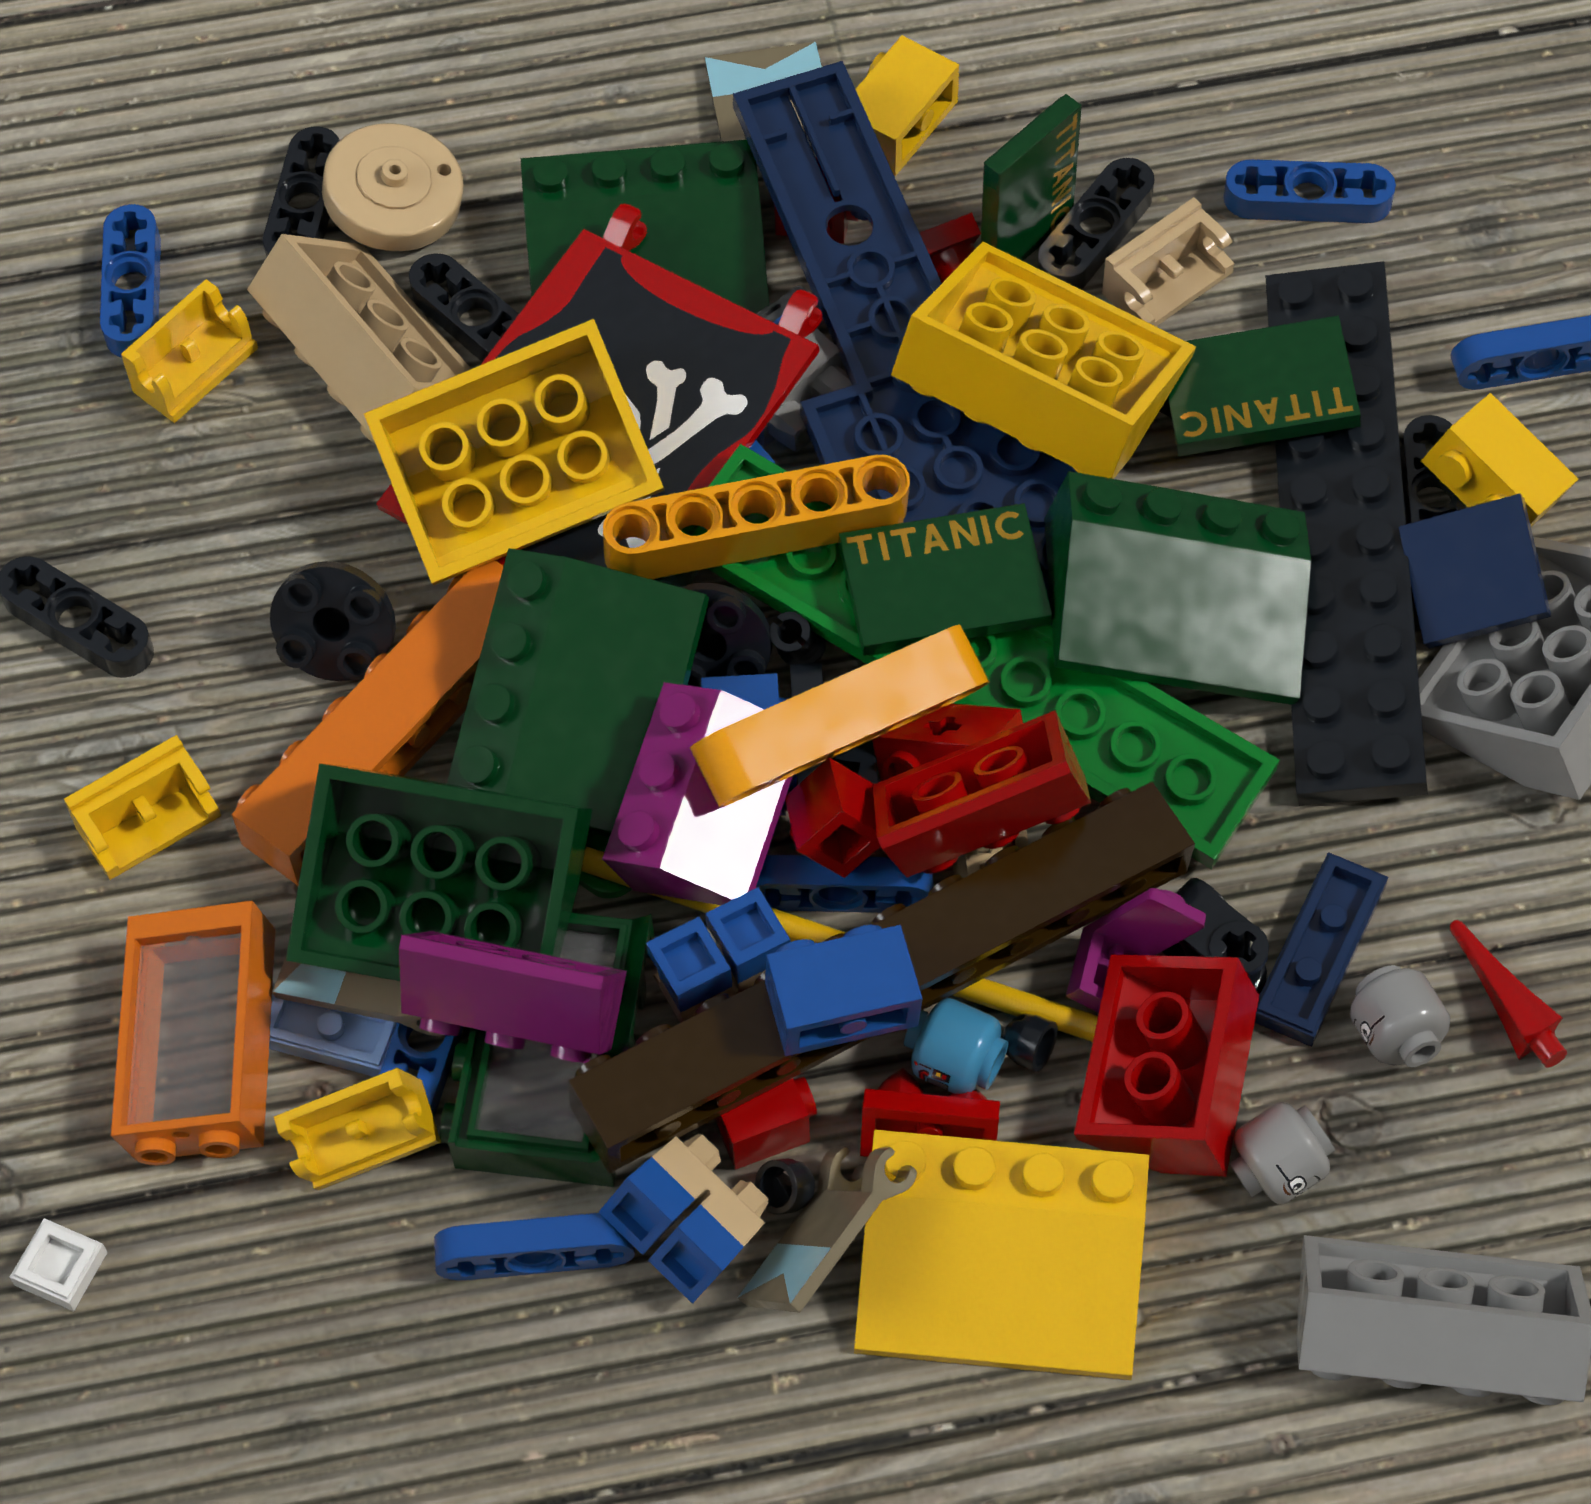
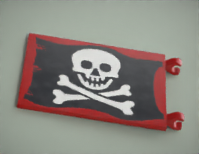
[376,203,822,580]

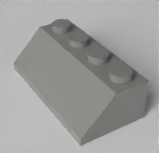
[1296,1235,1591,1405]

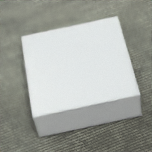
[10,1218,108,1312]

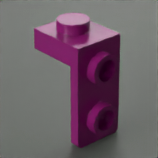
[1066,888,1206,1013]

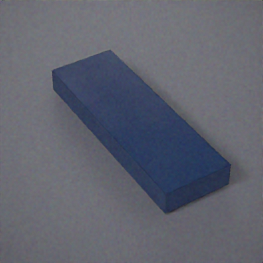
[1255,852,1389,1047]

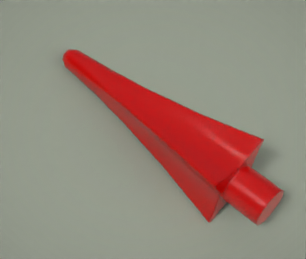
[1449,920,1567,1068]

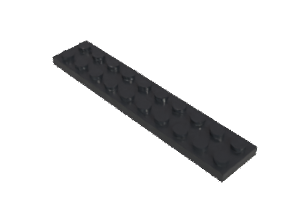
[1265,261,1428,806]

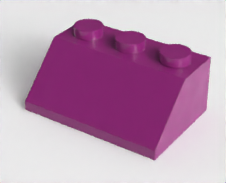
[602,682,793,905]
[399,931,627,1063]

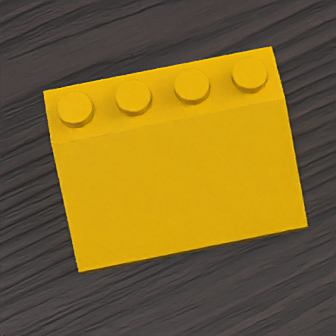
[891,242,1196,479]
[363,319,664,586]
[854,1130,1149,1380]

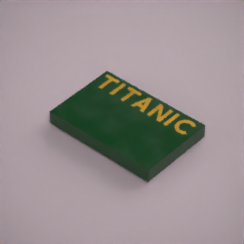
[980,94,1082,261]
[1167,315,1361,456]
[838,503,1052,656]

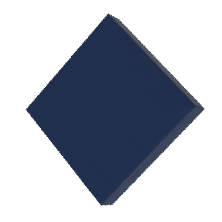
[1398,493,1551,649]

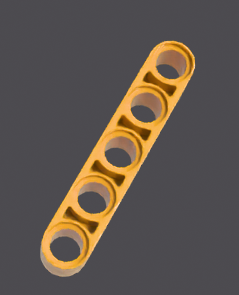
[603,455,910,579]
[690,624,990,807]

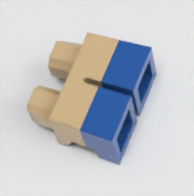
[646,887,790,1023]
[598,1134,768,1304]

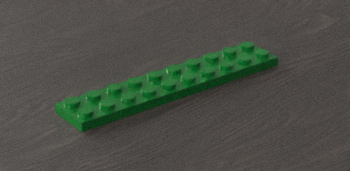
[681,444,1280,870]

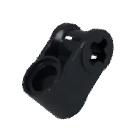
[1162,878,1269,994]

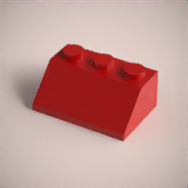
[873,710,1091,878]
[1074,954,1259,1177]

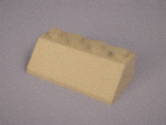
[247,234,471,443]

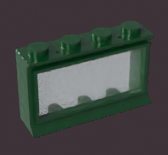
[440,913,654,1187]

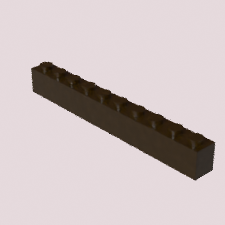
[568,782,1195,1174]

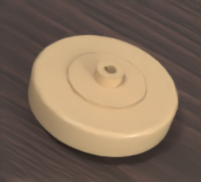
[322,123,463,251]

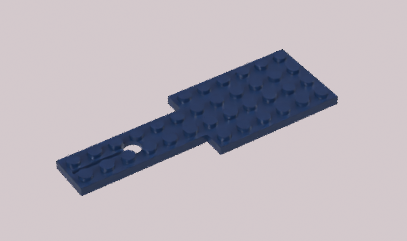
[733,61,1078,626]

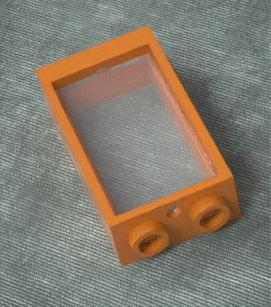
[111,901,276,1166]

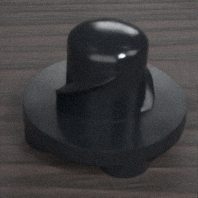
[270,561,396,681]
[681,583,772,687]

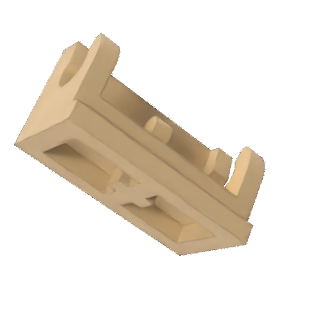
[1102,197,1234,327]

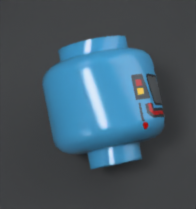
[904,998,1008,1094]

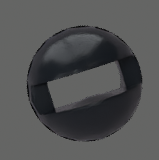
[1001,1013,1058,1072]
[755,1158,815,1215]

